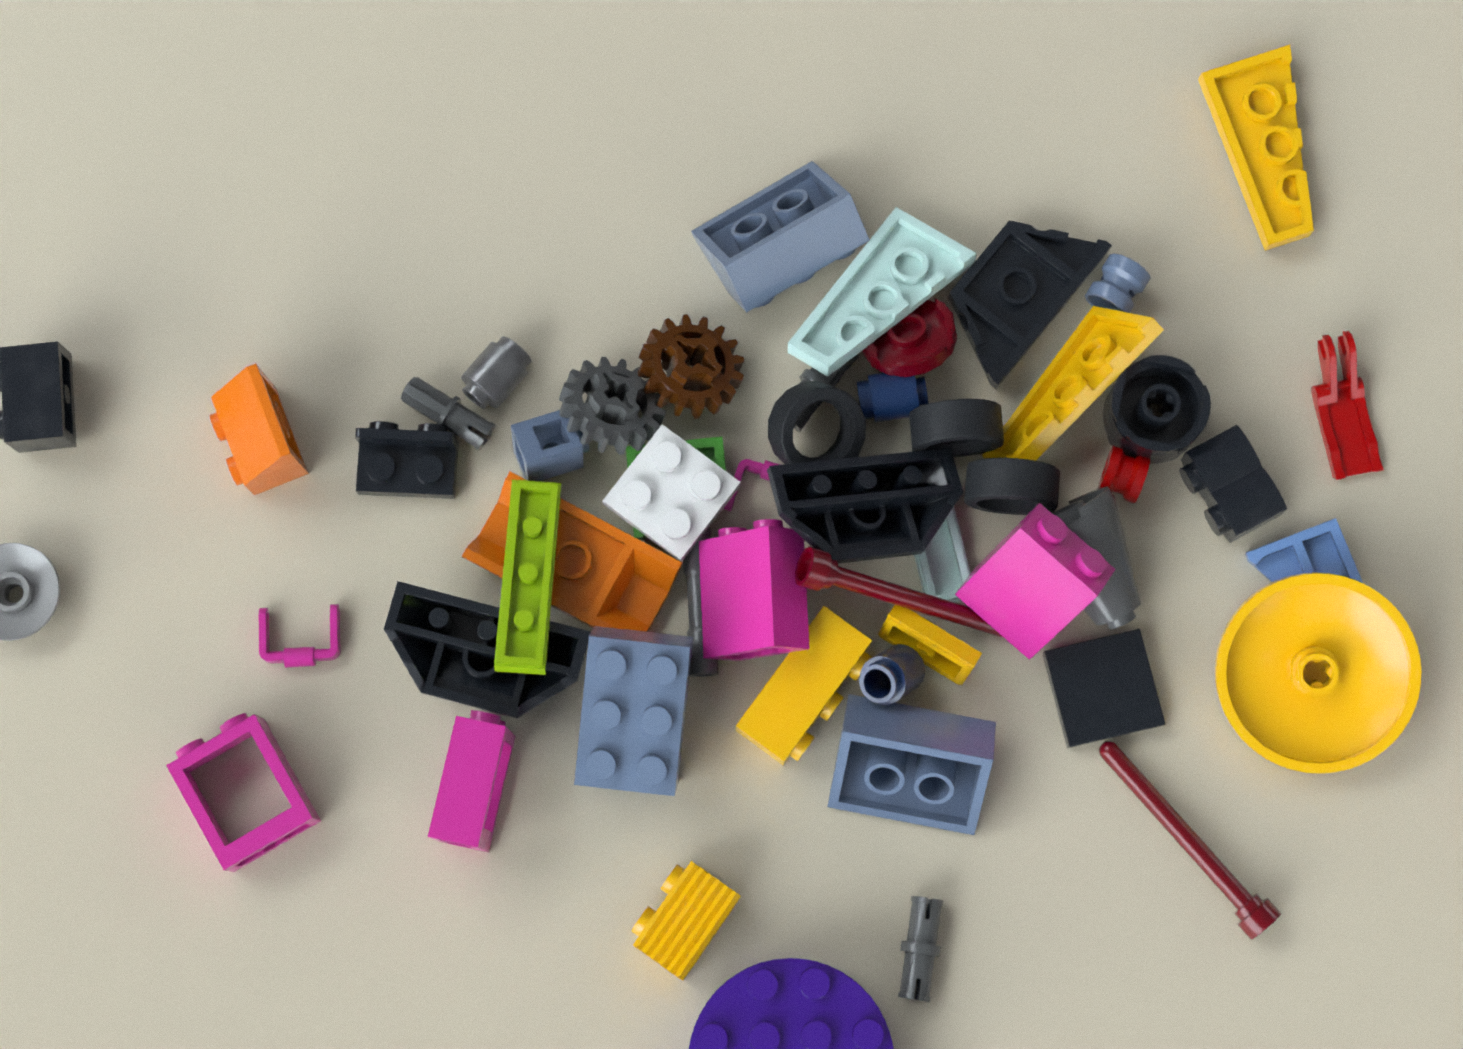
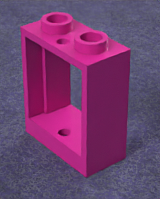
[427,710,516,852]
[166,713,321,872]

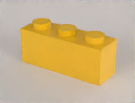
[735,606,872,766]

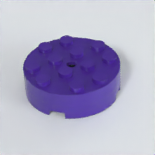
[689,958,894,1049]

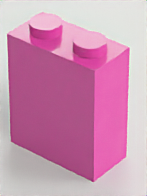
[955,503,1116,660]
[699,519,810,661]

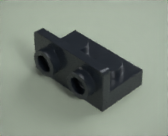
[355,421,459,499]

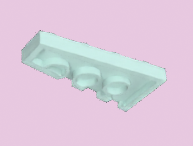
[788,207,976,377]

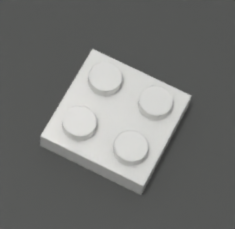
[602,424,741,562]

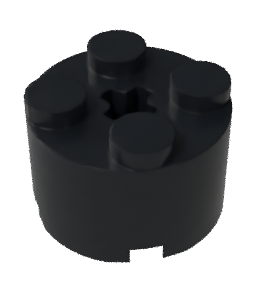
[1103,355,1211,464]

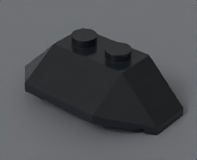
[767,448,963,564]
[384,581,591,719]

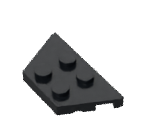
[948,220,1112,389]

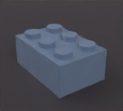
[574,626,694,796]

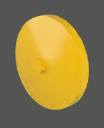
[1215,572,1422,774]

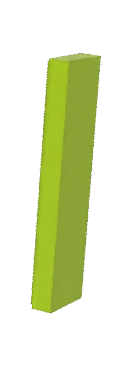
[494,479,562,675]

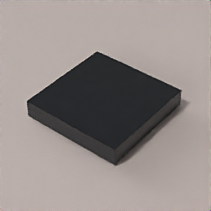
[1042,629,1165,749]

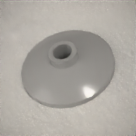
[0,543,60,641]

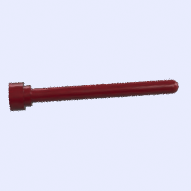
[795,547,1004,638]
[1099,741,1282,940]

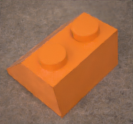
[209,363,309,495]

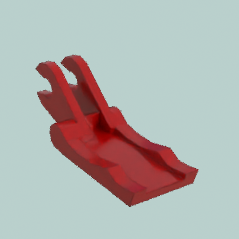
[1311,330,1384,480]

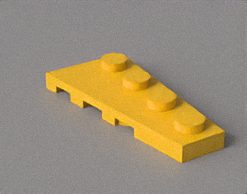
[1198,44,1314,251]
[982,306,1164,461]

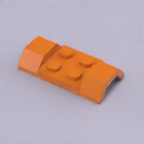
[462,471,682,632]

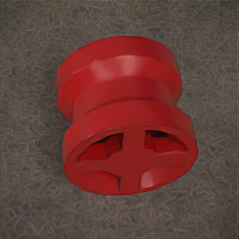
[1097,445,1151,504]

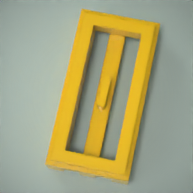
[878,605,982,686]

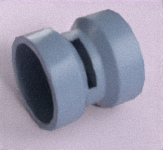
[1085,253,1151,313]

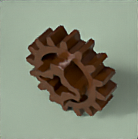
[638,314,744,419]

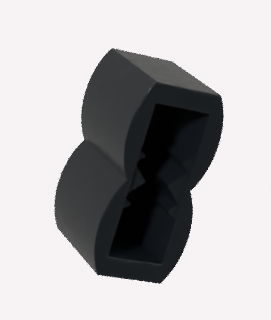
[1179,425,1287,543]

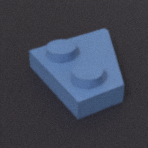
[1245,518,1363,583]

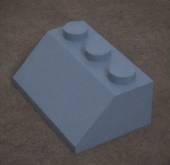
[691,161,870,313]
[827,694,996,835]

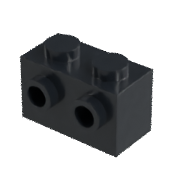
[0,341,77,453]

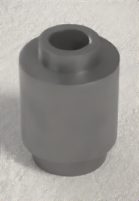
[461,336,532,409]

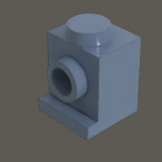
[511,410,589,481]

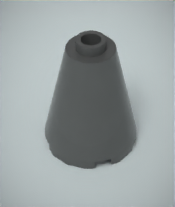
[1051,487,1141,630]

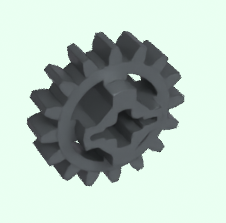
[559,357,666,455]

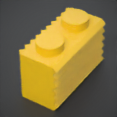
[631,861,741,981]

